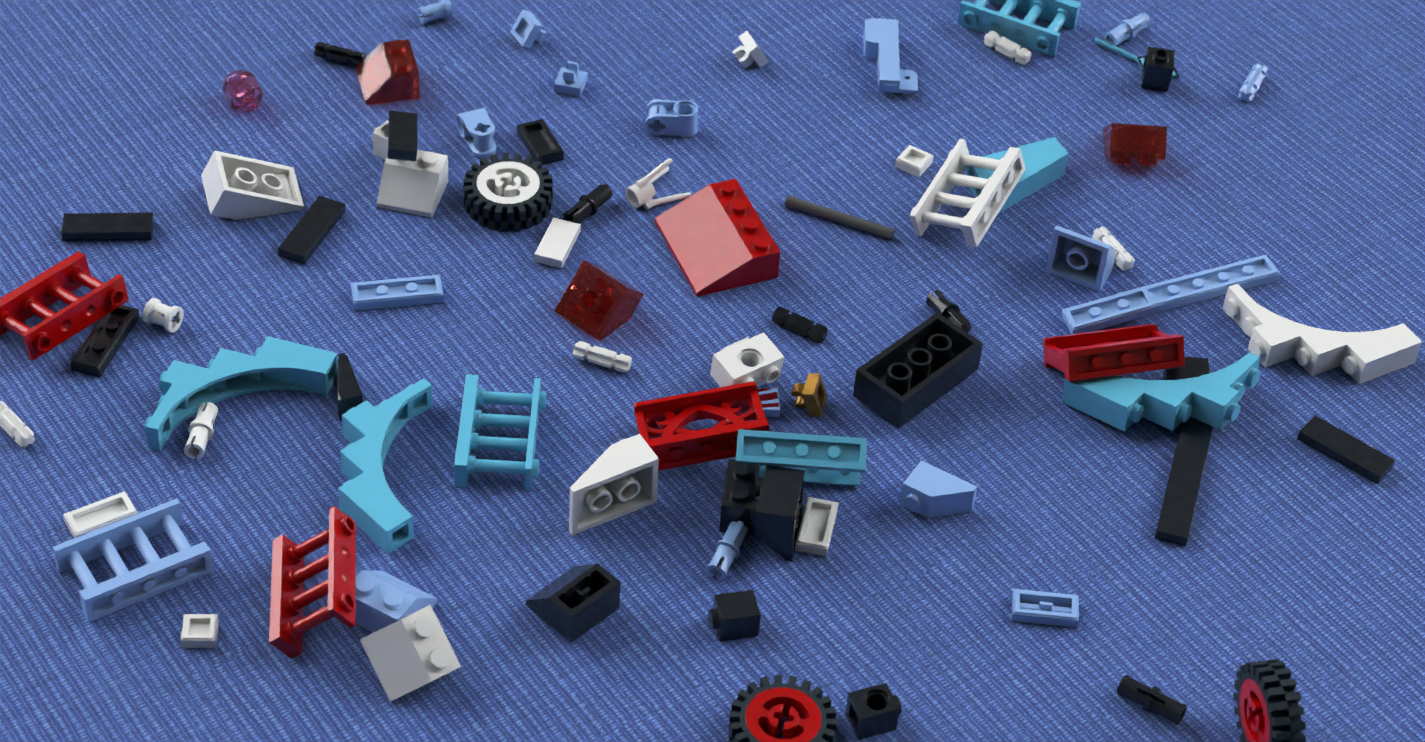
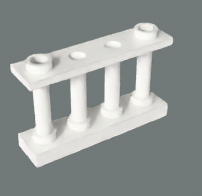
[910,139,1026,247]

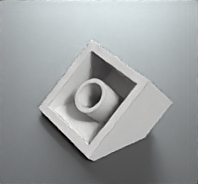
[377,150,449,218]
[360,605,461,701]

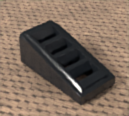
[337,353,363,421]

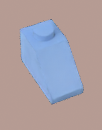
[900,461,977,518]

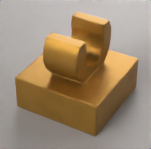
[791,373,828,417]

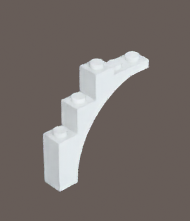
[1223,284,1422,384]

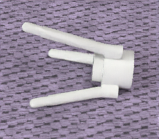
[625,158,691,210]

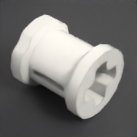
[143,298,184,333]

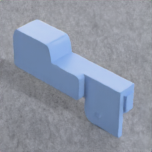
[863,18,918,94]

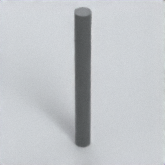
[785,195,895,240]

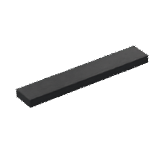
[1155,416,1213,546]

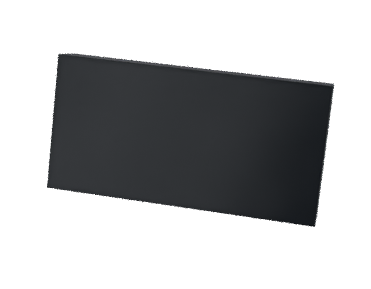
[517,119,564,165]

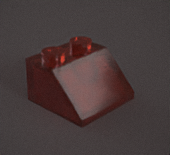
[356,39,420,105]
[1103,123,1167,166]
[554,260,644,341]

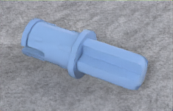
[706,521,748,580]

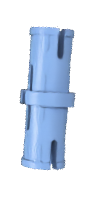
[1103,13,1151,46]

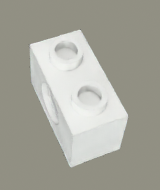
[710,332,784,387]

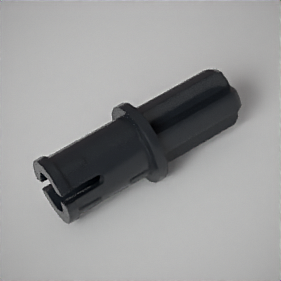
[563,184,613,224]
[926,290,972,333]

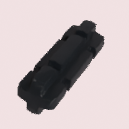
[314,42,367,67]
[772,307,828,343]

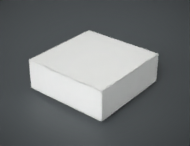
[895,145,934,177]
[181,614,219,648]

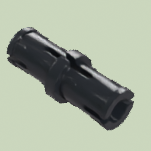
[1117,674,1187,725]

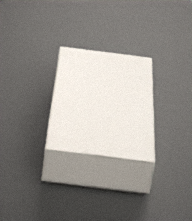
[534,218,581,268]
[63,492,138,538]
[795,497,839,557]

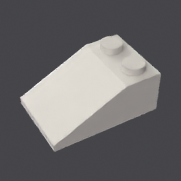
[201,150,304,220]
[569,434,659,535]

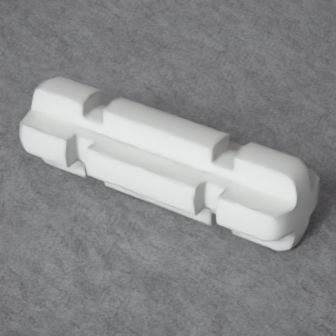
[984,31,1032,65]
[1092,226,1135,271]
[573,341,632,373]
[0,401,35,447]

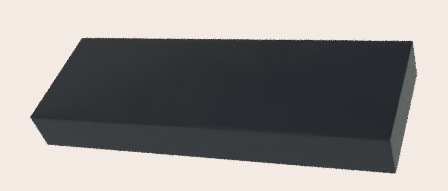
[387,110,418,161]
[278,196,345,264]
[61,212,154,241]
[70,305,140,378]
[1297,415,1395,484]

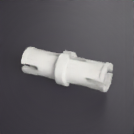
[184,402,218,459]

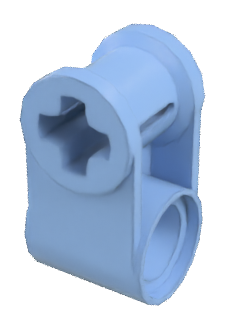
[644,99,698,137]
[456,108,496,158]

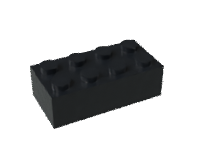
[853,313,983,428]

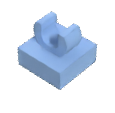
[510,10,547,48]
[554,61,587,97]

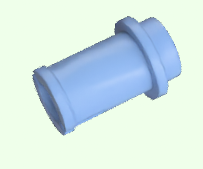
[417,0,453,24]

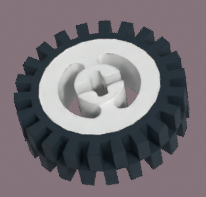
[463,153,553,232]

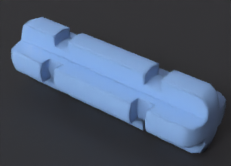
[1238,63,1268,102]

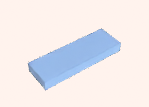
[351,275,444,311]
[1062,286,1157,334]

